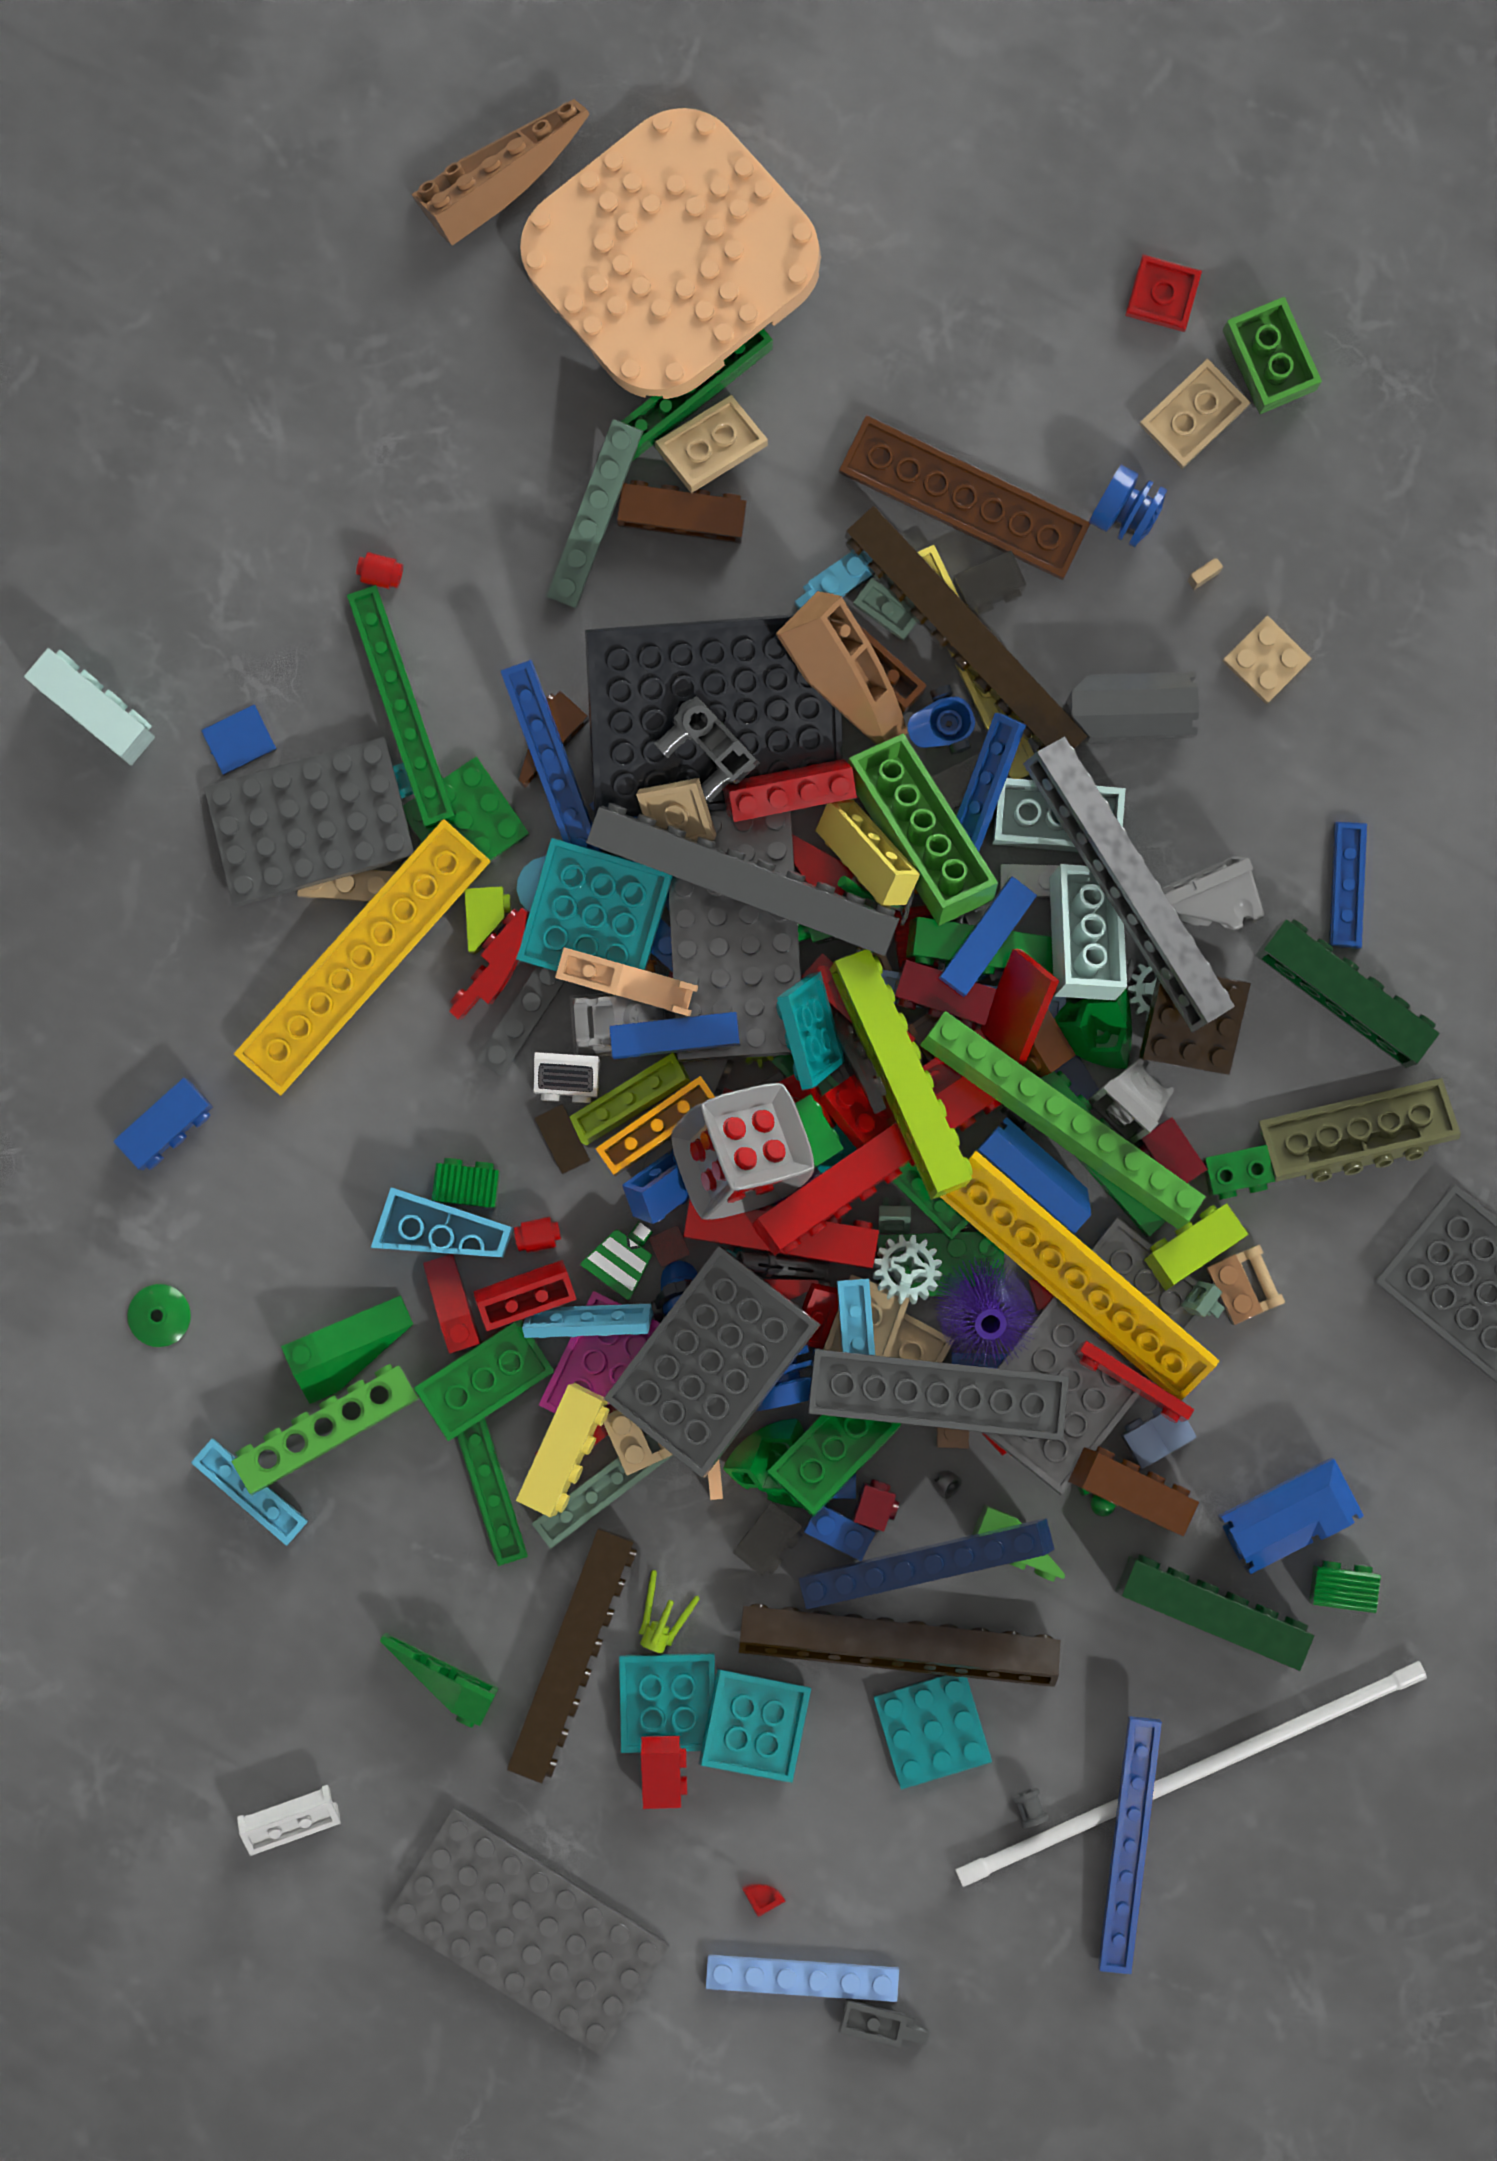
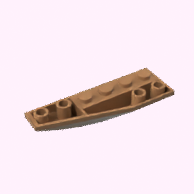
[411,99,590,246]
[776,591,908,745]

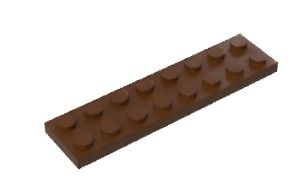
[839,415,1091,580]

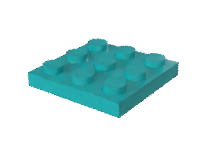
[776,971,845,1090]
[619,1653,715,1753]
[698,1669,811,1783]
[873,1675,992,1790]

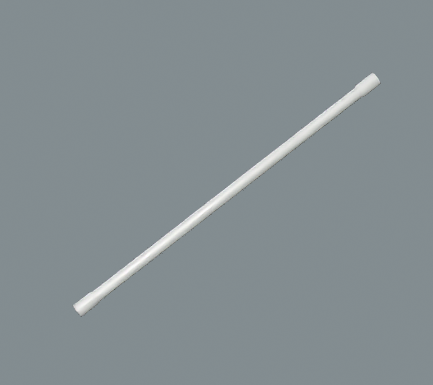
[955,1661,1427,1887]

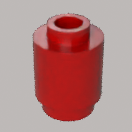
[356,552,404,590]
[513,1216,561,1253]

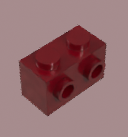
[852,1479,900,1532]

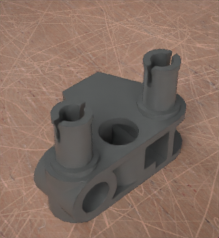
[654,696,760,802]

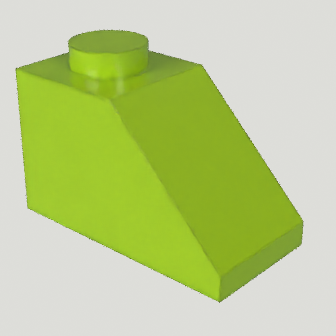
[465,886,511,955]

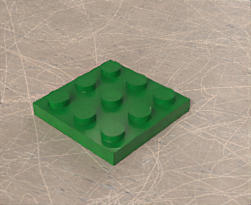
[403,756,530,861]

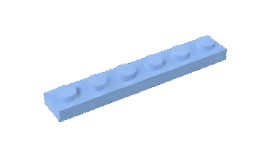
[706,1955,899,2002]

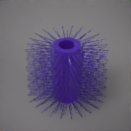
[934,1257,1038,1367]

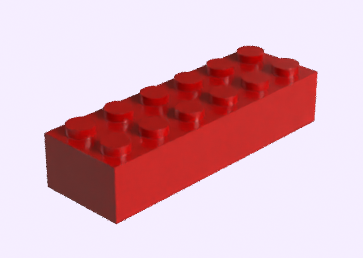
[683,1200,879,1269]

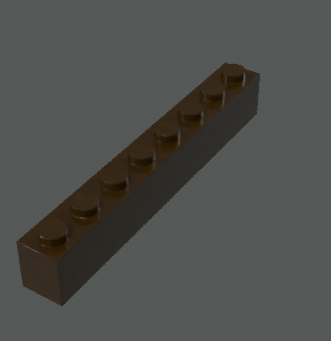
[507,1527,637,1784]

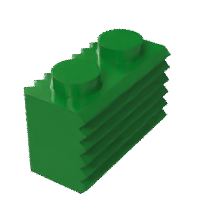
[431,1158,501,1209]
[1309,1560,1381,1613]

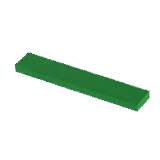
[457,1418,528,1566]

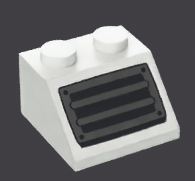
[534,1052,601,1104]

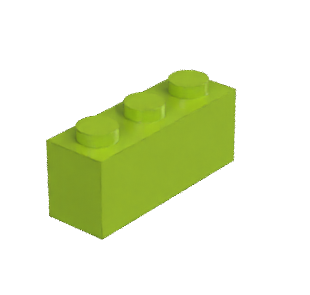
[1144,1203,1249,1291]

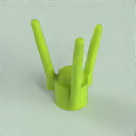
[639,1570,700,1653]

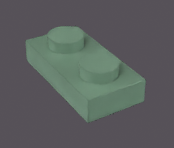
[853,578,917,641]

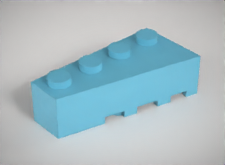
[371,1187,514,1258]

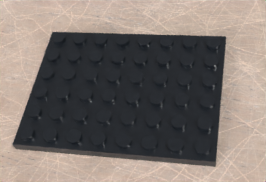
[585,614,843,817]

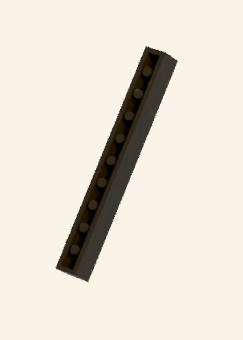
[845,506,1087,752]
[738,1603,1061,1687]

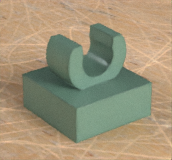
[878,1197,911,1234]
[1181,1281,1225,1319]

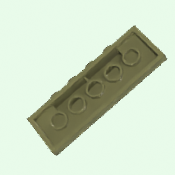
[1258,1078,1461,1182]

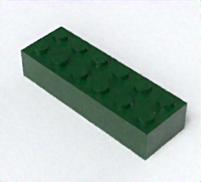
[1255,919,1440,1068]
[1115,1554,1315,1671]

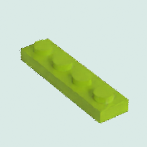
[569,1053,691,1145]

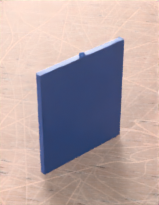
[201,704,276,775]

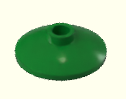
[127,1284,191,1347]

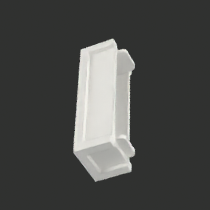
[237,1785,341,1856]

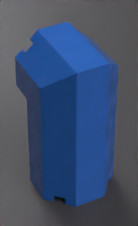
[971,1117,1091,1234]
[1218,1458,1364,1574]

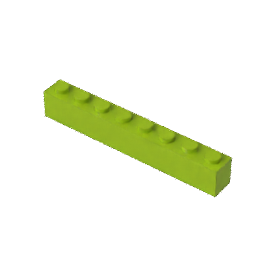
[830,949,973,1200]

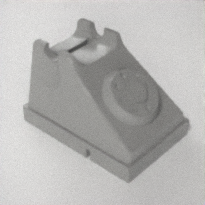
[1161,856,1264,930]
[570,993,666,1057]
[1088,1058,1174,1144]

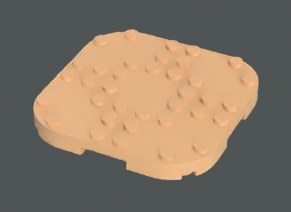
[520,108,821,399]

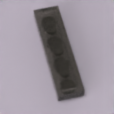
[832,1012,887,1114]

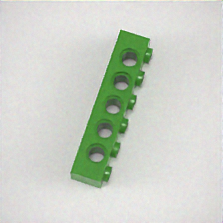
[231,1364,418,1495]

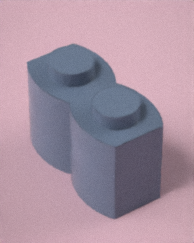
[1120,1407,1197,1469]

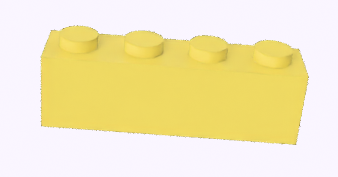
[815,799,920,907]
[516,1383,609,1517]

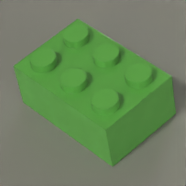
[1222,296,1322,415]

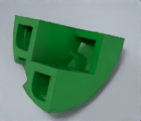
[1054,988,1132,1069]
[723,1419,805,1508]

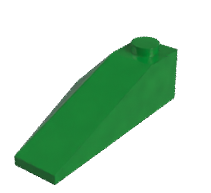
[281,1295,414,1404]
[380,1633,499,1728]

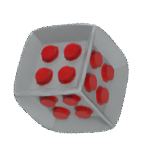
[671,1083,814,1220]

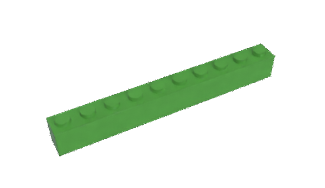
[920,1011,1206,1230]

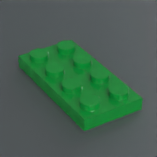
[877,1232,1005,1297]
[413,1320,555,1442]
[767,1415,902,1518]

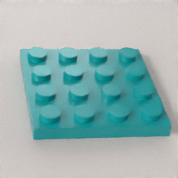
[516,838,673,971]

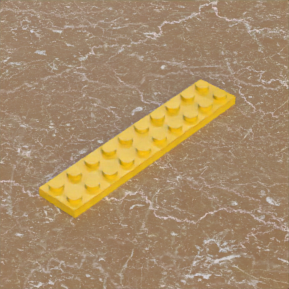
[233,819,491,1096]
[940,1151,1220,1401]

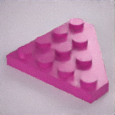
[539,1291,660,1413]

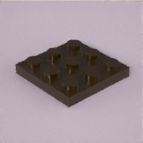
[1139,976,1251,1075]

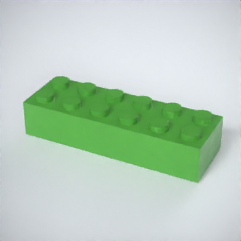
[848,733,998,926]

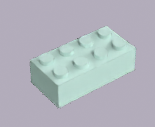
[24,648,155,766]
[992,778,1126,852]
[1049,864,1127,1000]

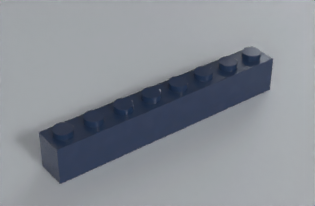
[798,1518,1055,1610]

